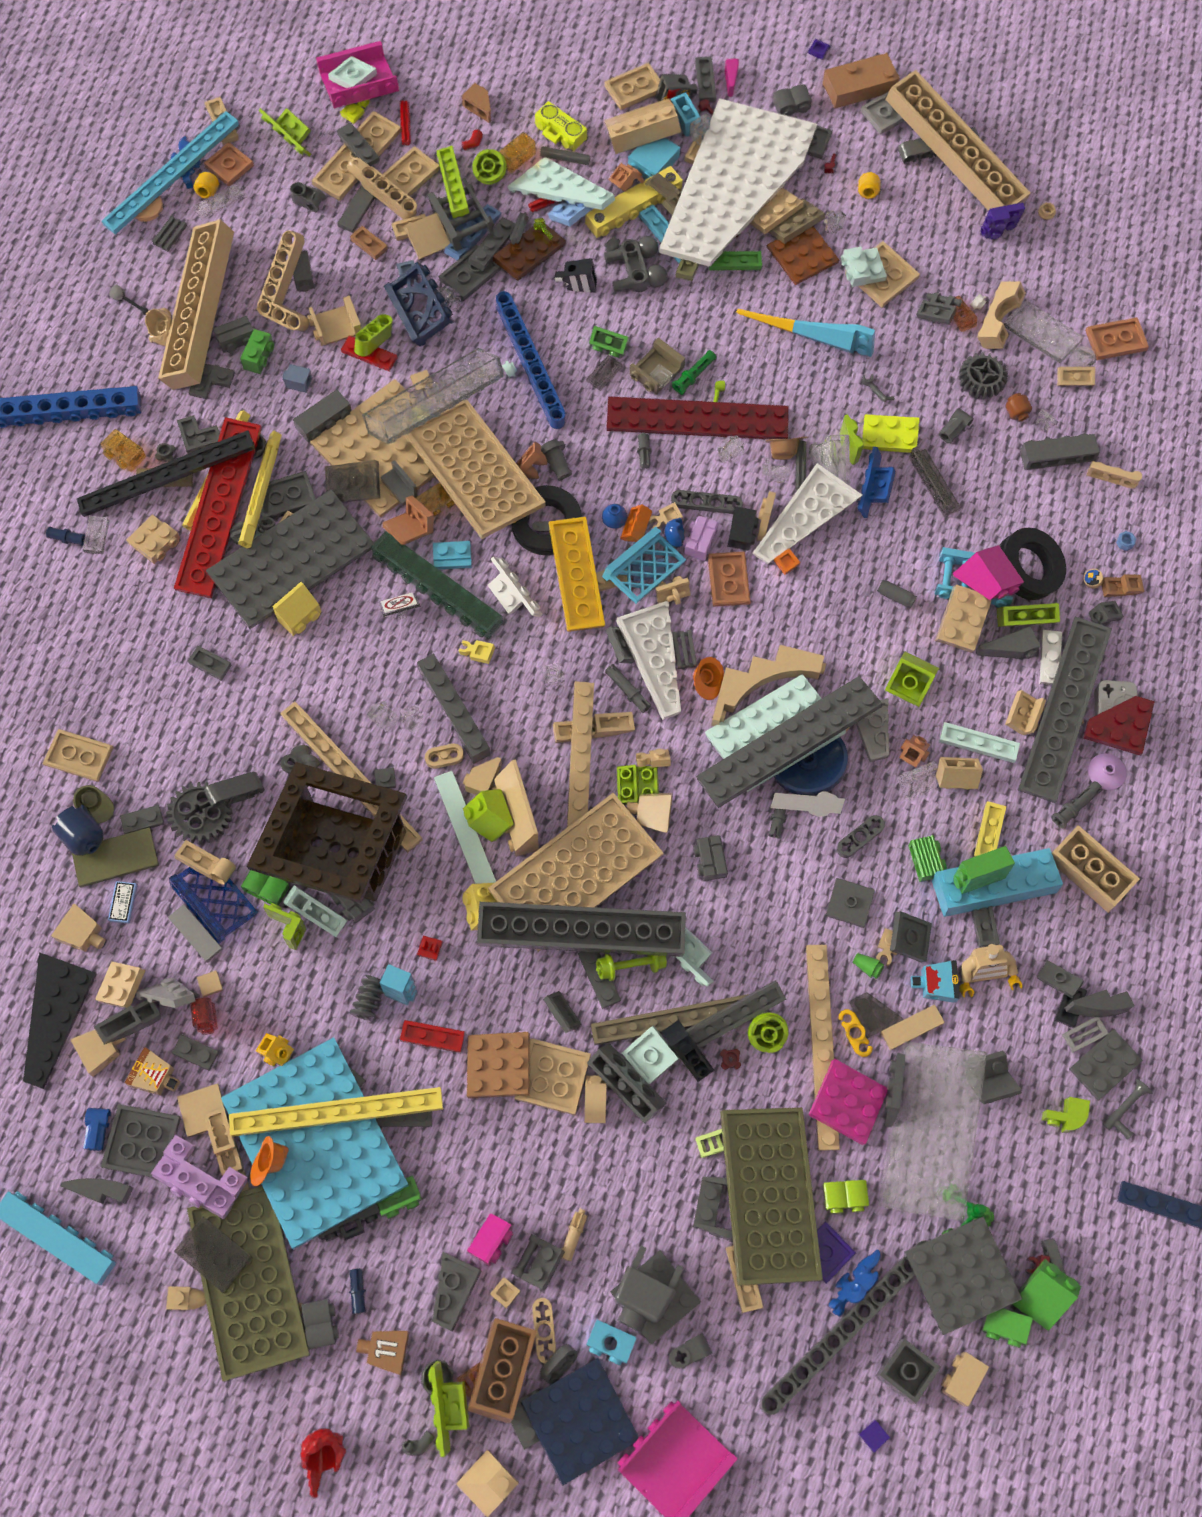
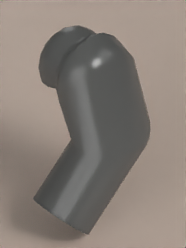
[402,1430,435,1456]

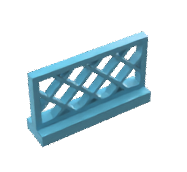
[602,526,686,604]

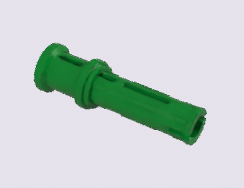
[672,350,716,395]

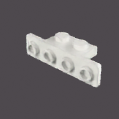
[488,557,543,617]

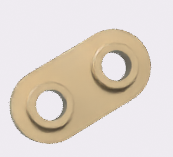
[425,744,464,769]

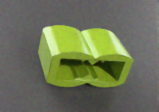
[822,1180,869,1214]

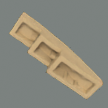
[553,712,635,743]
[204,1107,250,1192]

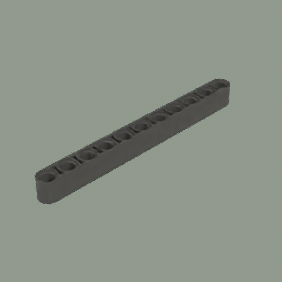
[759,1240,926,1415]

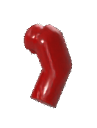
[462,129,483,150]

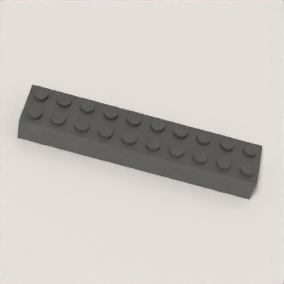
[477,902,686,957]

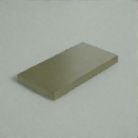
[72,827,159,888]

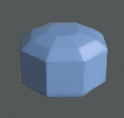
[1116,531,1136,551]

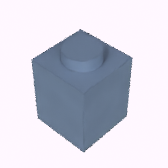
[283,364,312,393]

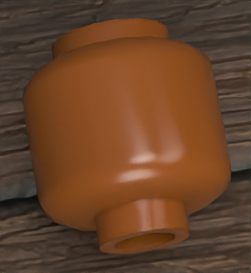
[1005,393,1032,422]

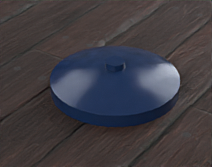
[774,737,848,796]

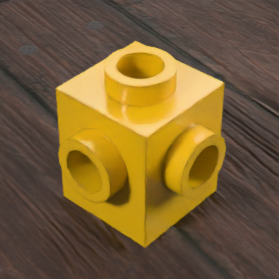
[256,1033,294,1067]

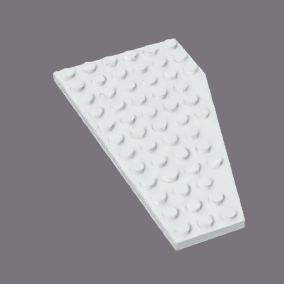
[659,98,817,267]

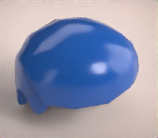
[664,518,685,547]

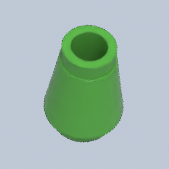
[852,953,884,979]

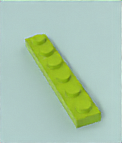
[436,146,470,218]

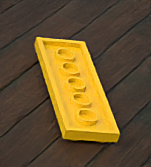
[548,517,605,632]

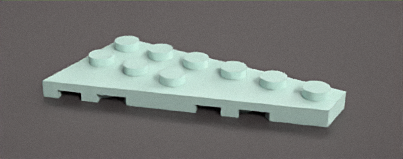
[508,157,615,210]

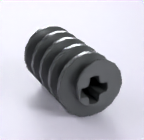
[350,975,384,1021]

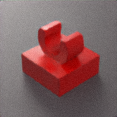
[417,935,443,961]

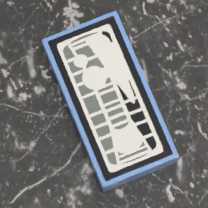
[108,881,137,924]

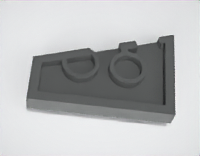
[884,1053,906,1128]
[432,1251,481,1332]

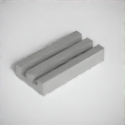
[1062,1017,1109,1053]

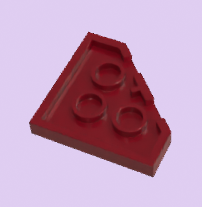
[1083,696,1155,756]

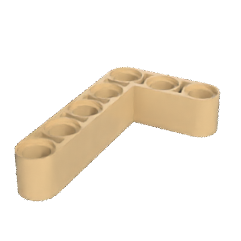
[257,230,309,331]

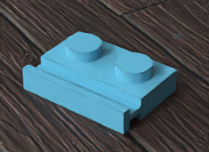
[433,541,472,570]

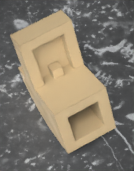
[585,1075,606,1123]

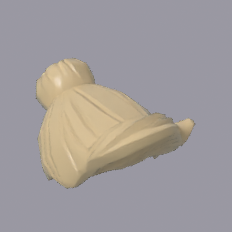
[145,308,172,346]

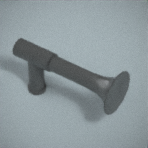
[1103,1079,1153,1139]

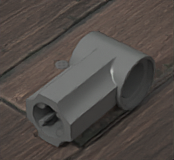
[939,408,974,444]

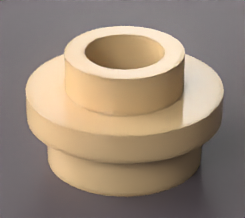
[1038,202,1056,220]

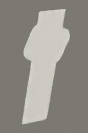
[771,791,845,817]

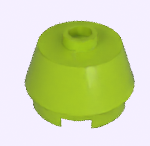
[472,149,507,185]
[748,1012,789,1053]

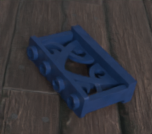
[384,261,454,347]

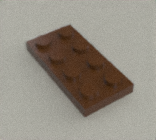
[492,221,566,281]

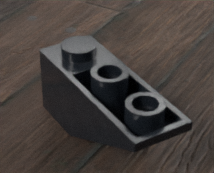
[662,1020,715,1082]

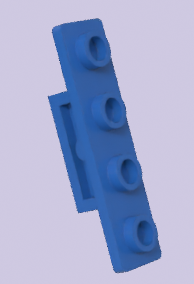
[857,447,896,518]

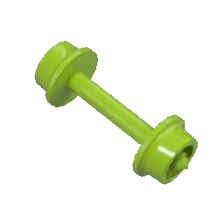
[596,954,667,981]

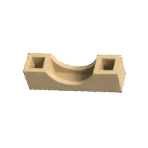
[978,281,1026,349]

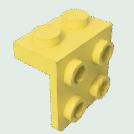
[462,883,497,931]

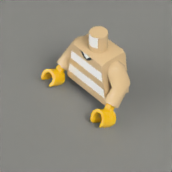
[959,944,1023,998]

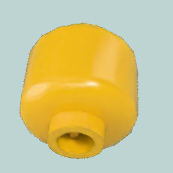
[194,172,219,199]
[858,172,881,199]

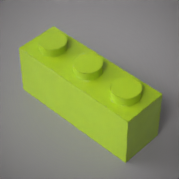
[996,603,1060,627]

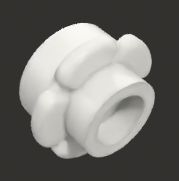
[970,294,986,310]

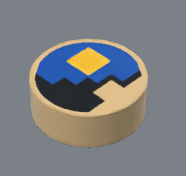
[1084,569,1104,589]

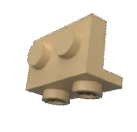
[1005,690,1046,735]

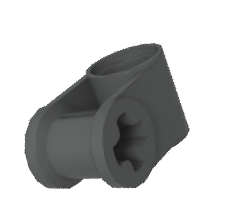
[290,182,325,212]
[669,1333,712,1368]

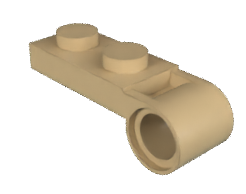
[174,840,236,885]

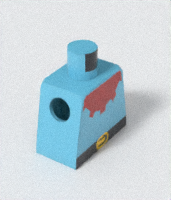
[910,960,960,1003]

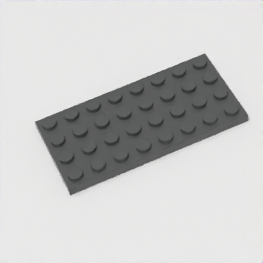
[206,490,375,629]

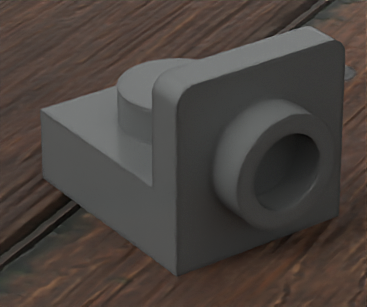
[1089,601,1124,625]

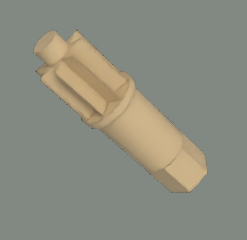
[562,1209,588,1261]

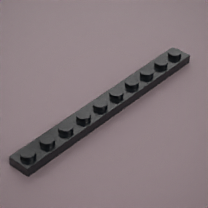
[76,430,256,517]

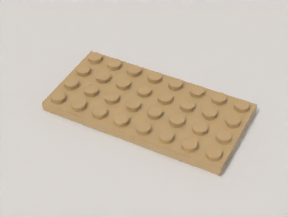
[404,398,546,539]
[488,793,664,952]

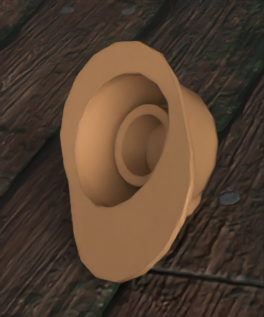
[765,436,809,460]

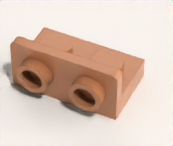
[608,163,644,192]

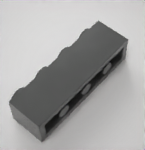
[1020,433,1100,470]

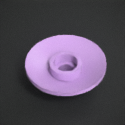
[1088,753,1127,790]

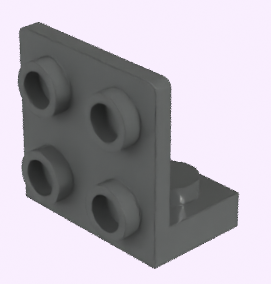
[964,1051,1022,1104]

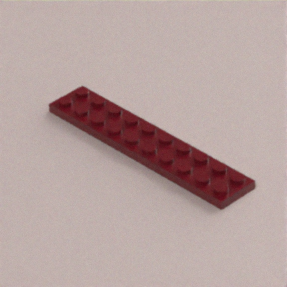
[606,396,789,439]

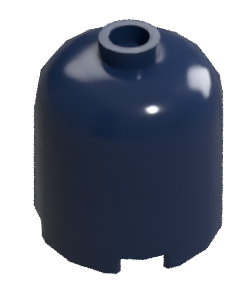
[52,805,104,856]

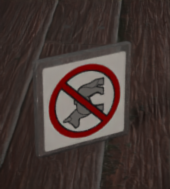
[378,591,421,620]

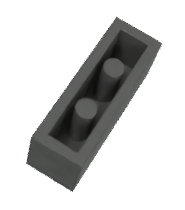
[293,389,352,443]

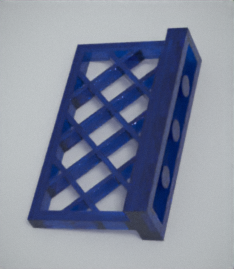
[169,867,258,944]

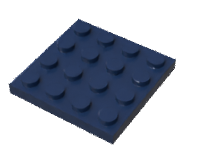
[520,1358,639,1486]

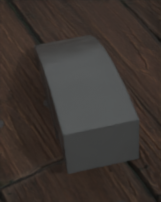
[1065,989,1135,1017]
[94,1000,161,1045]
[60,1178,134,1204]

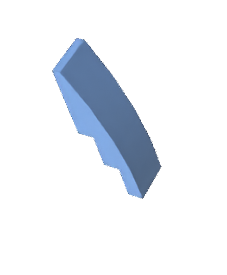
[445,204,502,260]

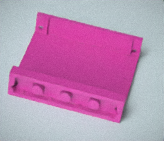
[316,41,399,108]
[617,1400,737,1517]

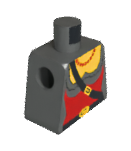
[655,74,698,102]

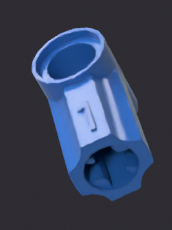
[83,1108,111,1151]

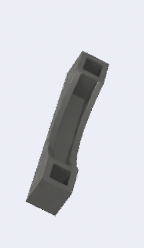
[417,653,490,764]

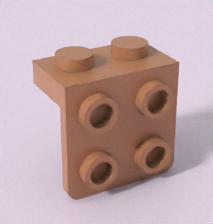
[383,495,434,545]

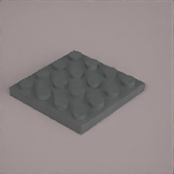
[904,1216,1022,1335]

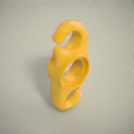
[838,1009,873,1057]

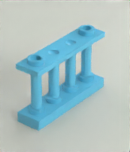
[934,547,1013,608]

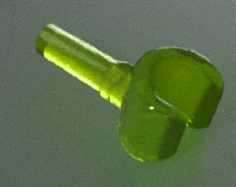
[533,218,553,240]

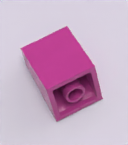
[953,545,1024,600]

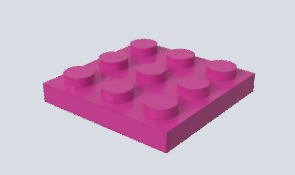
[809,1059,888,1145]

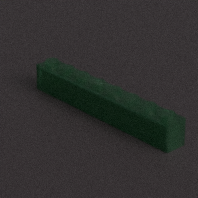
[371,531,503,639]

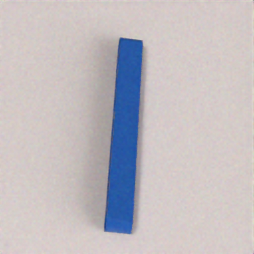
[496,291,565,429]

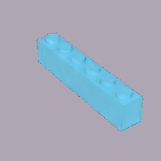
[0,1191,117,1285]

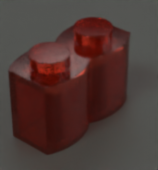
[190,997,218,1035]

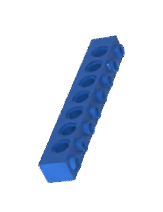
[0,386,141,428]

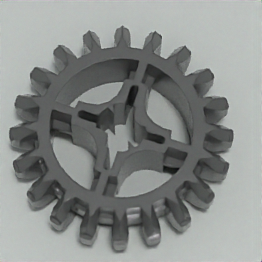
[958,352,1008,400]

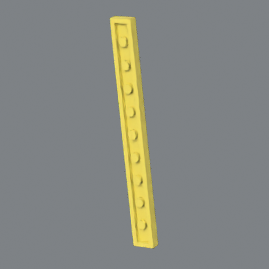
[229,1087,443,1137]

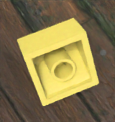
[272,582,321,636]

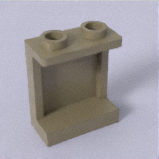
[629,337,685,395]

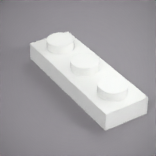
[1040,630,1062,685]

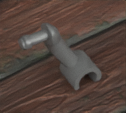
[862,374,895,403]

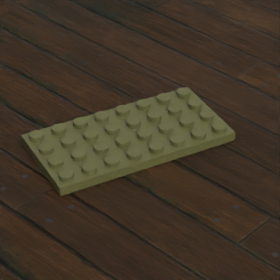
[720,1107,823,1286]
[187,1186,310,1382]

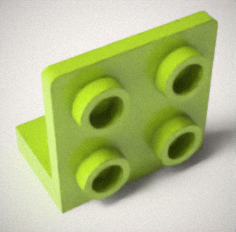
[263,903,307,950]

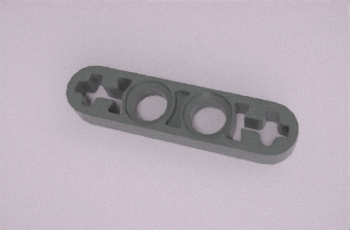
[671,490,743,514]

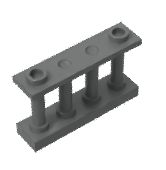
[427,178,494,251]

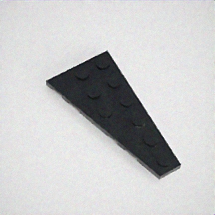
[23,952,97,1089]

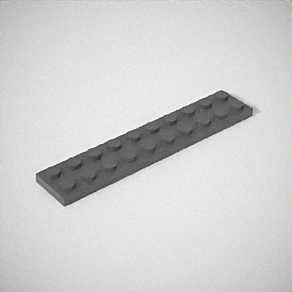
[1018,616,1112,803]
[696,676,882,808]

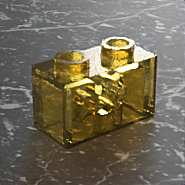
[499,131,536,174]
[100,429,146,472]

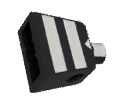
[555,258,597,293]

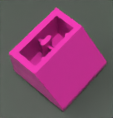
[467,1213,514,1266]

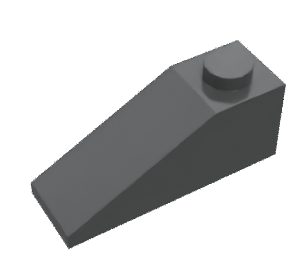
[976,626,1041,659]

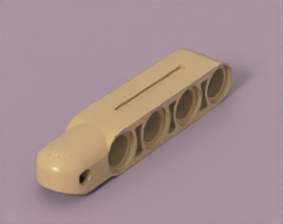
[347,157,417,220]

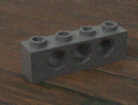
[587,1043,667,1124]

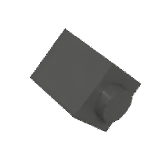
[293,251,314,292]

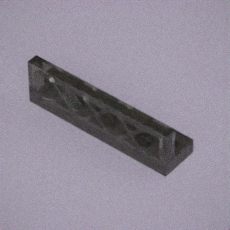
[909,446,961,517]

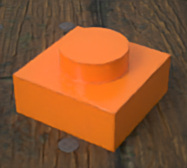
[774,548,801,575]

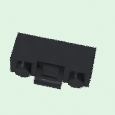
[318,1203,380,1242]

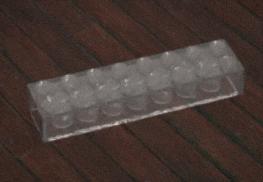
[362,348,505,444]

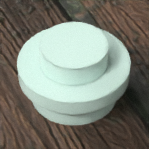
[502,361,517,378]

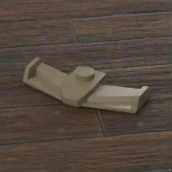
[645,173,682,215]

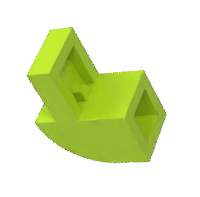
[1041,1097,1090,1133]

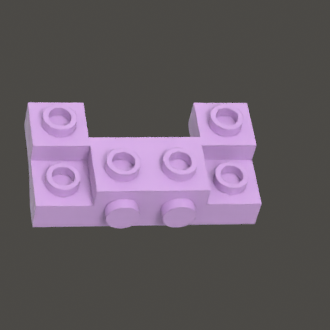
[151,1135,248,1220]

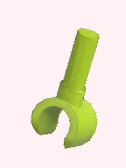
[713,381,725,402]

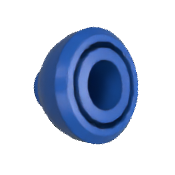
[602,504,628,529]

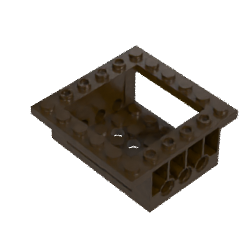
[247,762,407,903]

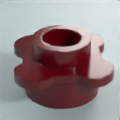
[720,1049,741,1070]

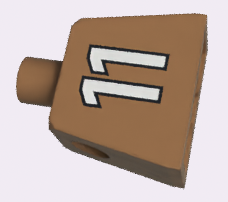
[356,1331,410,1375]

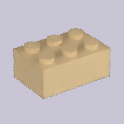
[935,584,992,653]

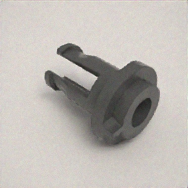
[541,439,572,481]

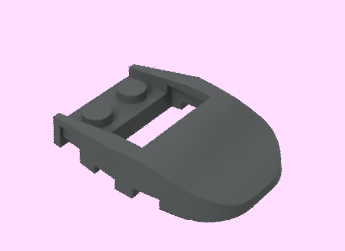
[693,1177,733,1242]

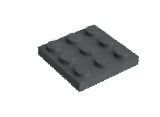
[101,1104,181,1178]
[610,1250,701,1345]

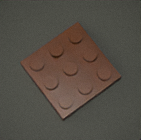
[767,226,839,285]

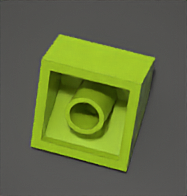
[885,651,939,707]
[463,789,514,842]

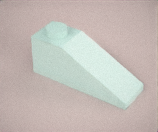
[283,885,347,937]

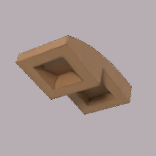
[1101,574,1145,597]

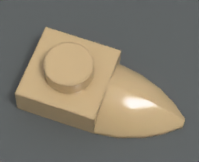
[166,1286,206,1310]

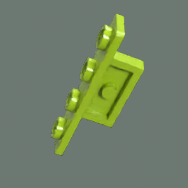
[258,108,312,157]
[428,1361,470,1457]

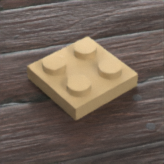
[95,961,145,1008]

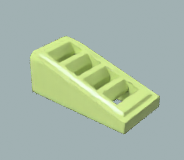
[695,1129,724,1158]

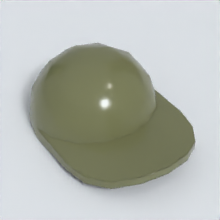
[73,785,114,823]

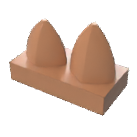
[516,442,547,479]

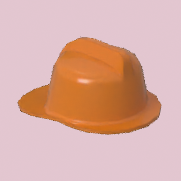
[693,657,724,700]
[250,1136,288,1186]

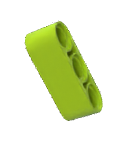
[355,314,393,356]

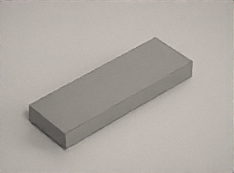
[168,904,222,962]

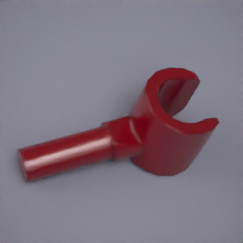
[698,99,714,115]
[824,153,837,174]

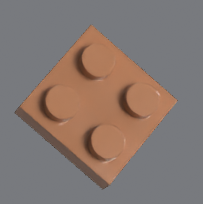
[204,142,254,186]

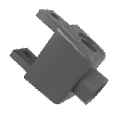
[614,1246,684,1333]

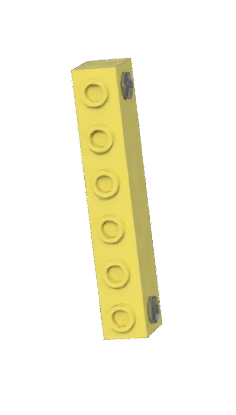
[585,166,683,238]

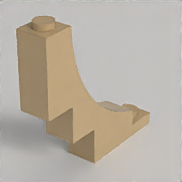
[711,645,826,726]

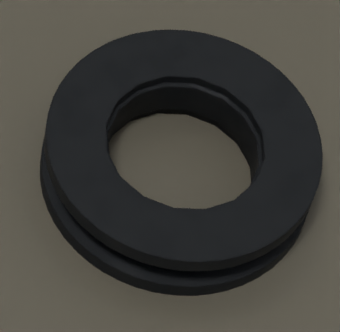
[511,485,582,555]
[999,527,1066,600]

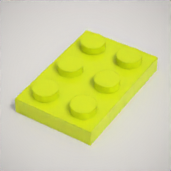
[862,414,920,453]

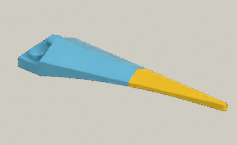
[736,309,875,357]

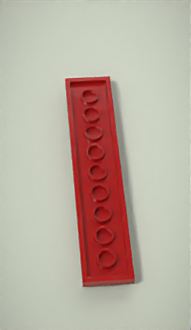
[174,417,262,599]

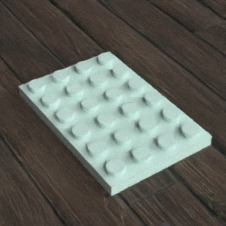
[705,674,846,792]

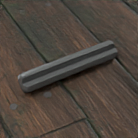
[540,146,590,165]
[510,212,529,244]
[795,440,806,491]

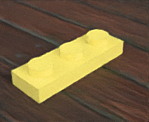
[974,801,1006,857]

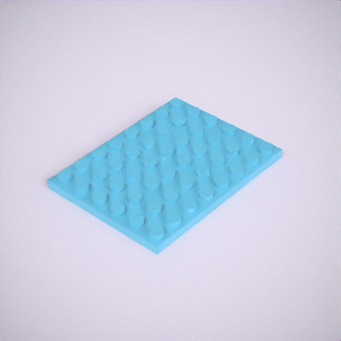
[221,1037,409,1250]

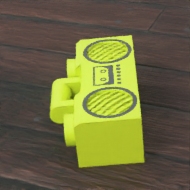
[535,101,587,151]

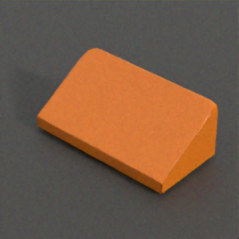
[620,504,652,542]

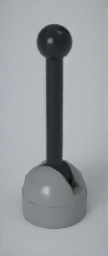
[109,285,149,315]

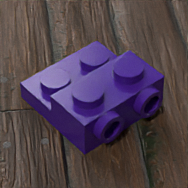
[981,203,1025,240]

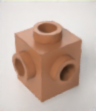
[899,735,930,767]

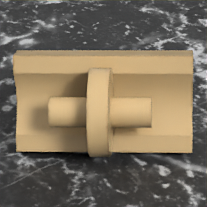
[655,576,691,605]

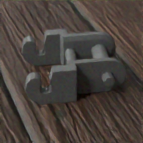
[532,521,550,532]

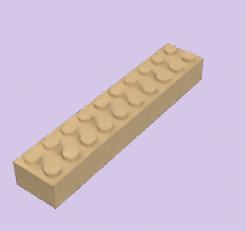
[886,70,1031,211]
[158,219,234,390]

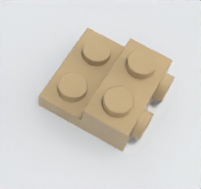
[126,514,180,564]

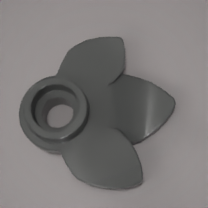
[280,745,320,774]

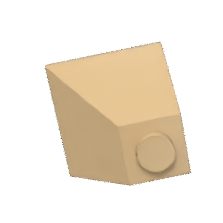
[456,1450,519,1517]

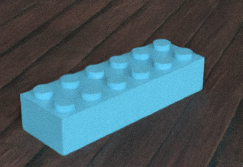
[932,848,1063,917]

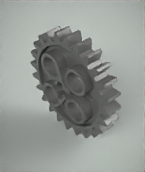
[166,782,233,844]

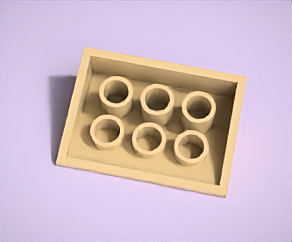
[604,98,681,154]
[492,759,539,857]

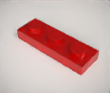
[341,335,398,372]
[400,1020,465,1053]

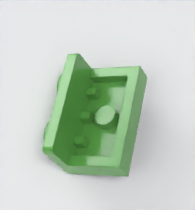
[377,1175,423,1219]

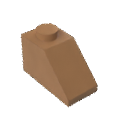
[462,83,491,123]

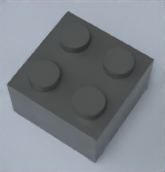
[876,1339,941,1404]

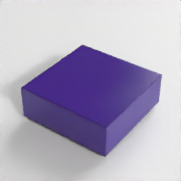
[808,39,830,60]
[858,1420,890,1453]

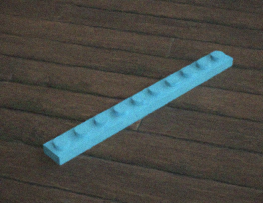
[102,111,239,235]

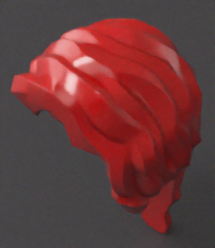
[300,1428,346,1498]

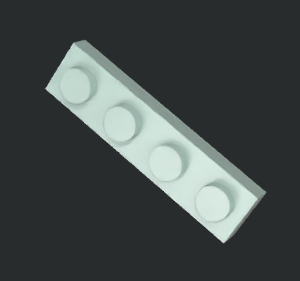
[939,722,1020,763]

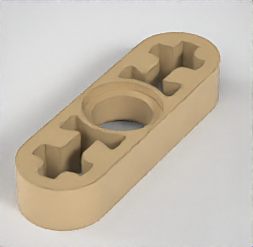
[532,1298,556,1364]

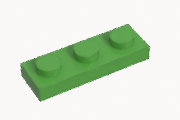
[709,251,762,270]

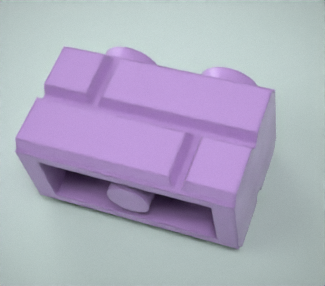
[682,516,719,561]

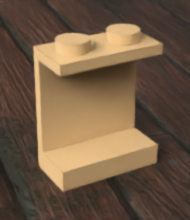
[307,296,361,346]

